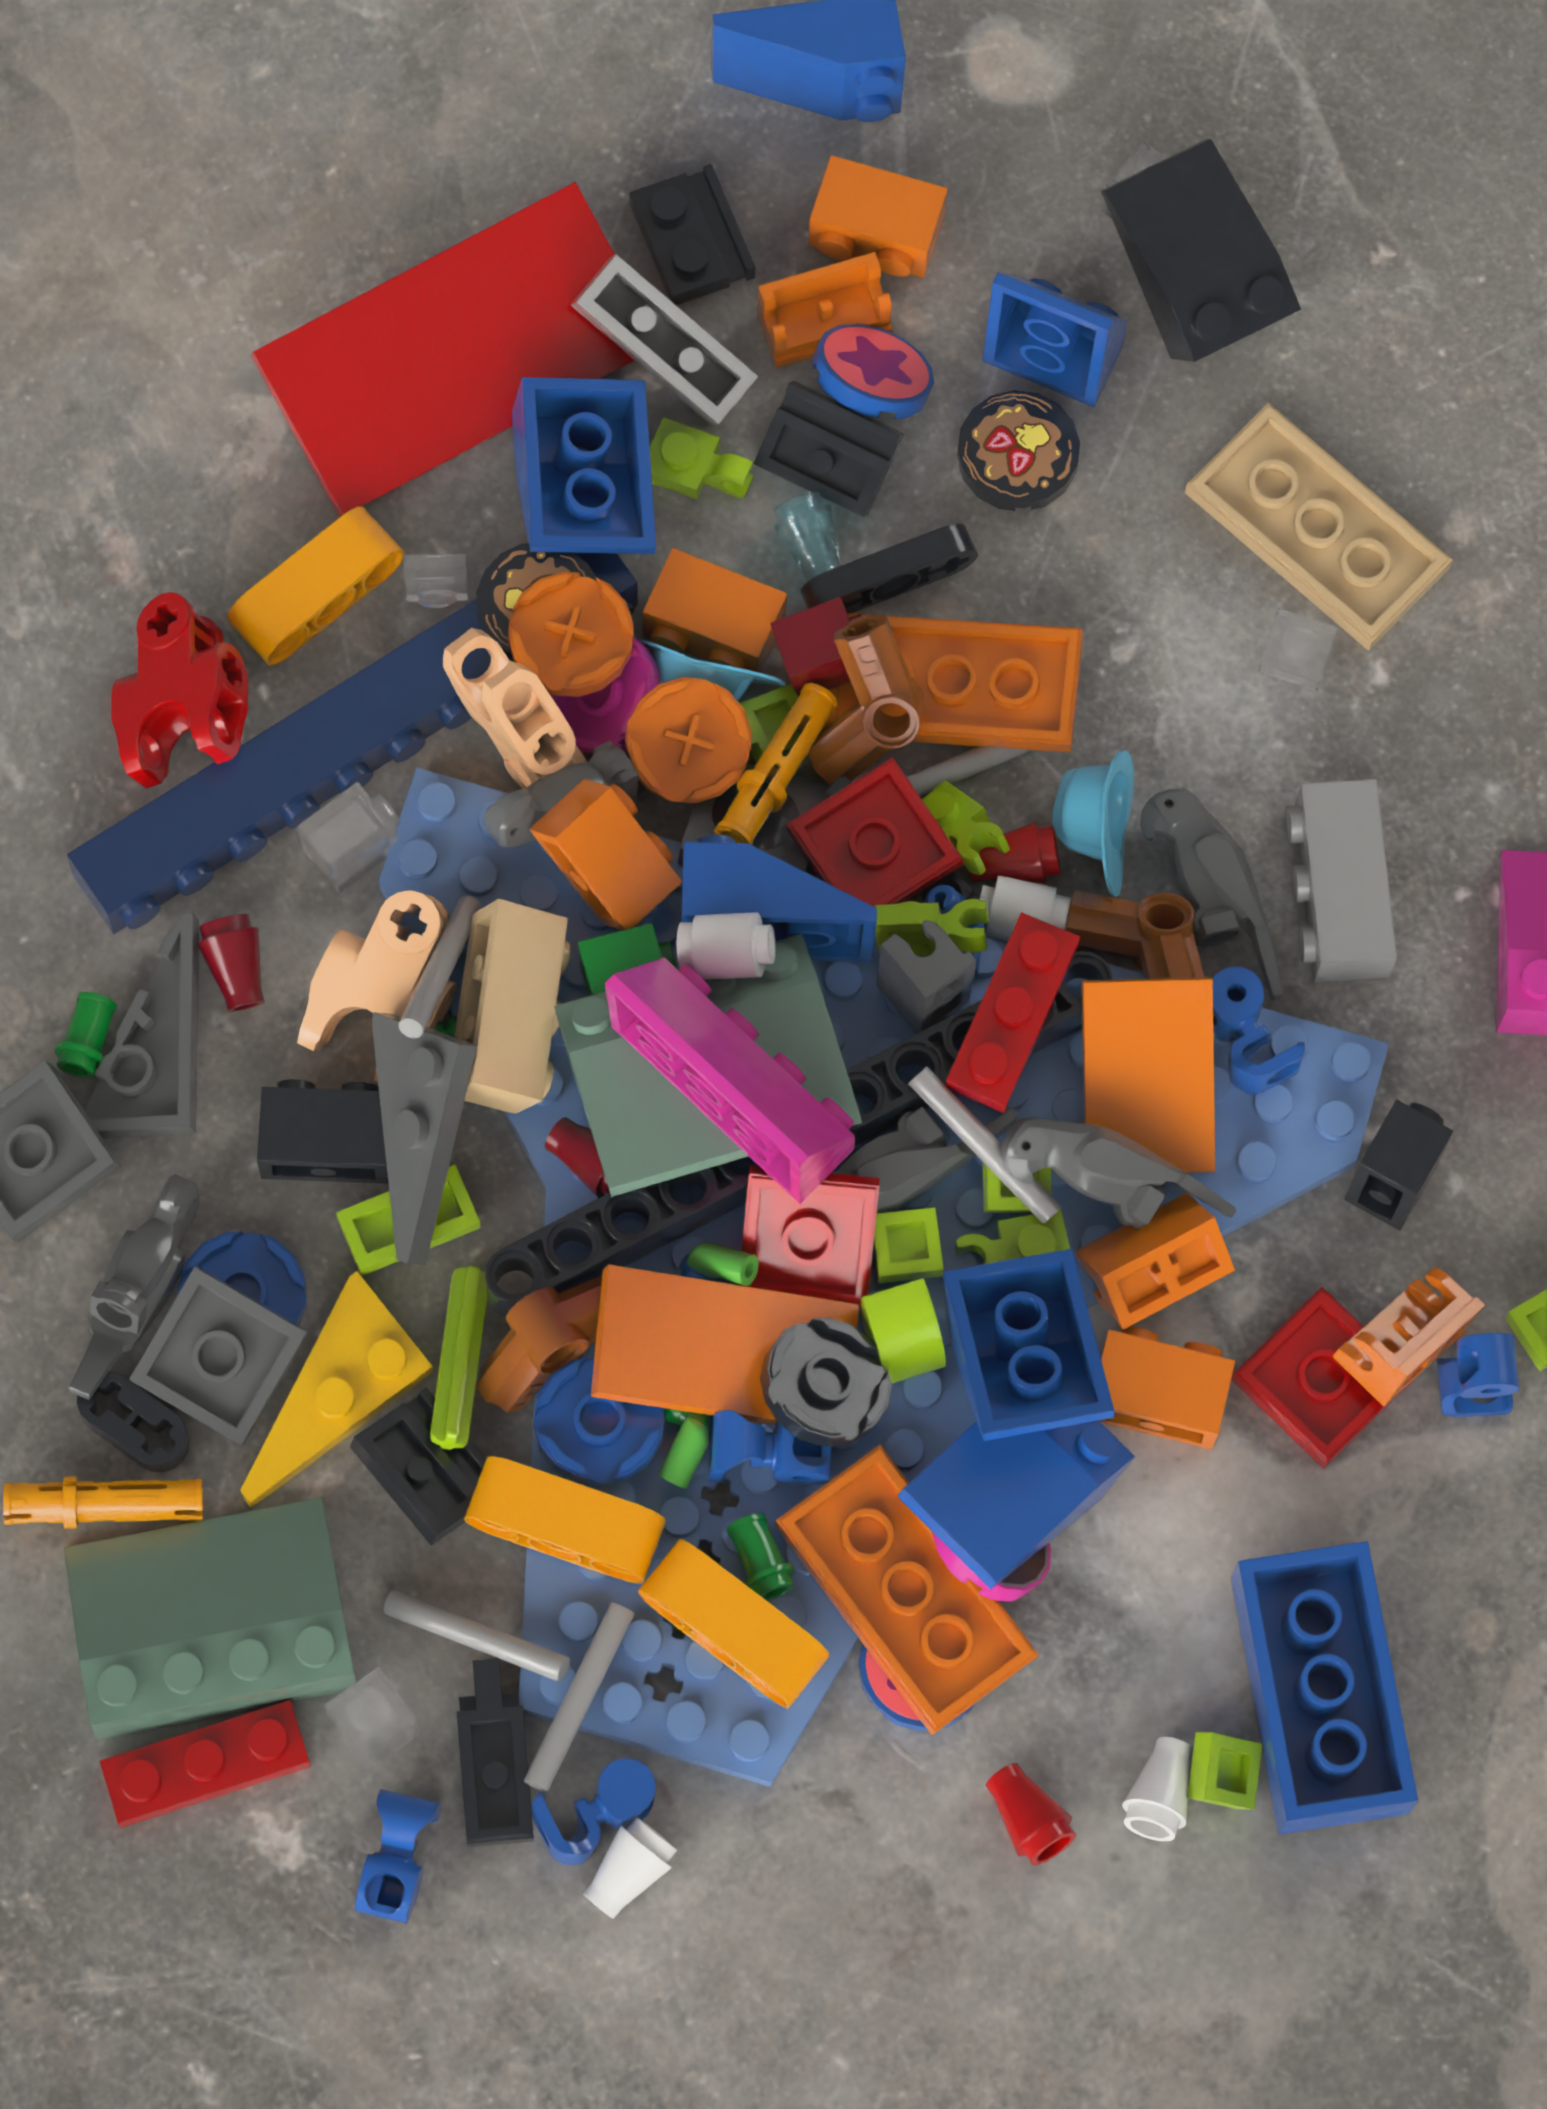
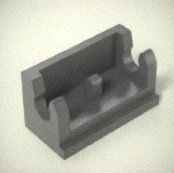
[876,920,977,1034]

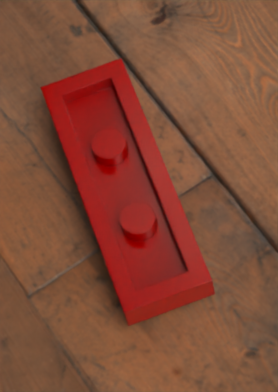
[945,912,1081,1113]
[99,1700,311,1828]

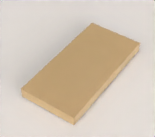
[1185,403,1453,651]

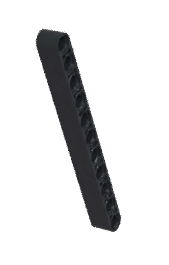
[485,951,1113,1317]

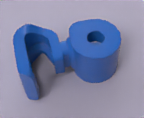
[1213,966,1305,1094]
[1437,1333,1520,1417]
[708,1410,832,1485]
[532,1758,656,1865]
[355,1789,442,1924]

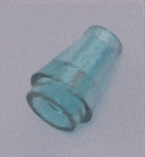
[773,492,841,582]

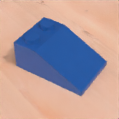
[711,0,906,122]
[982,272,1128,408]
[512,377,656,554]
[682,835,877,962]
[944,1249,1114,1441]
[897,1420,1135,1589]

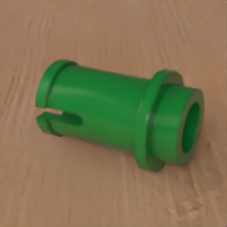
[54,992,117,1078]
[726,1513,795,1601]

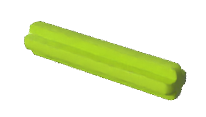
[430,1265,488,1450]

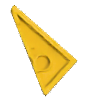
[240,1271,433,1509]

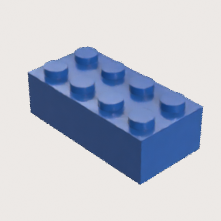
[1231,1541,1418,1835]

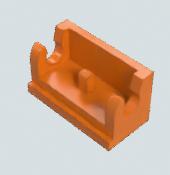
[757,252,892,368]
[1075,1193,1235,1330]
[1333,1268,1485,1406]

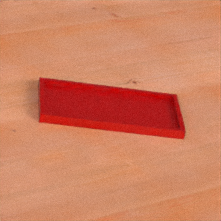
[251,182,635,518]

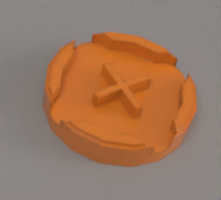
[508,572,634,697]
[624,677,752,804]

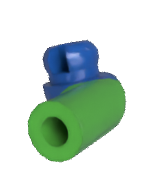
[678,1242,759,1286]

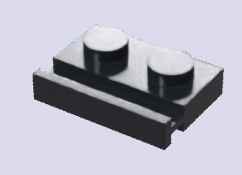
[629,164,756,305]
[753,381,904,517]
[350,1387,486,1546]

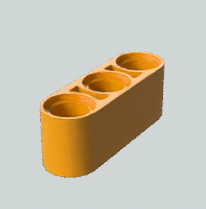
[227,507,405,666]
[464,1456,666,1584]
[638,1539,830,1709]

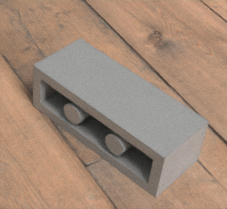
[570,254,758,425]
[1286,779,1397,983]

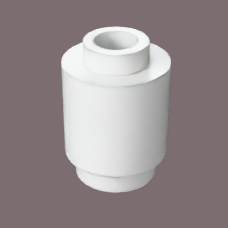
[980,875,1071,942]
[676,912,775,980]

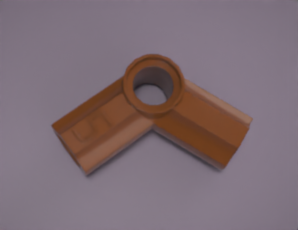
[807,614,923,785]
[1065,890,1204,979]
[476,1276,602,1413]

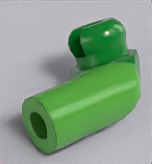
[658,1408,710,1489]

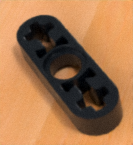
[800,524,978,613]

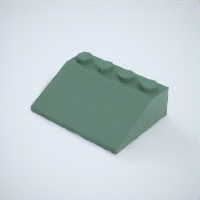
[554,934,862,1197]
[64,1497,358,1741]

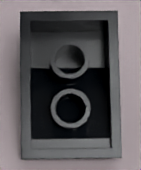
[1100,139,1301,362]

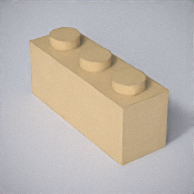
[455,899,570,1114]

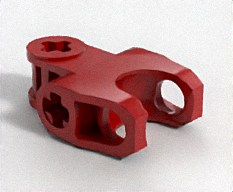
[111,592,248,789]

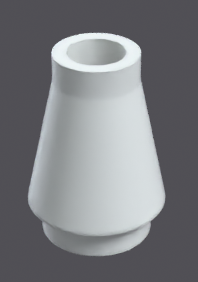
[1122,1737,1193,1841]
[583,1816,678,1919]

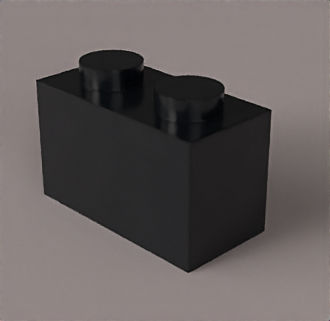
[257,1079,389,1184]
[1344,1099,1453,1231]

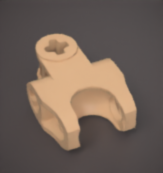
[443,628,587,790]
[297,890,457,1082]

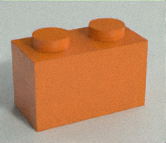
[808,155,948,278]
[643,547,788,673]
[529,779,682,931]
[1099,1326,1235,1450]

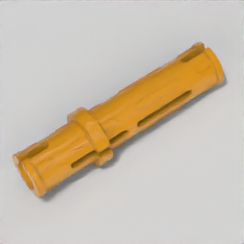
[714,683,838,845]
[3,1476,203,1529]

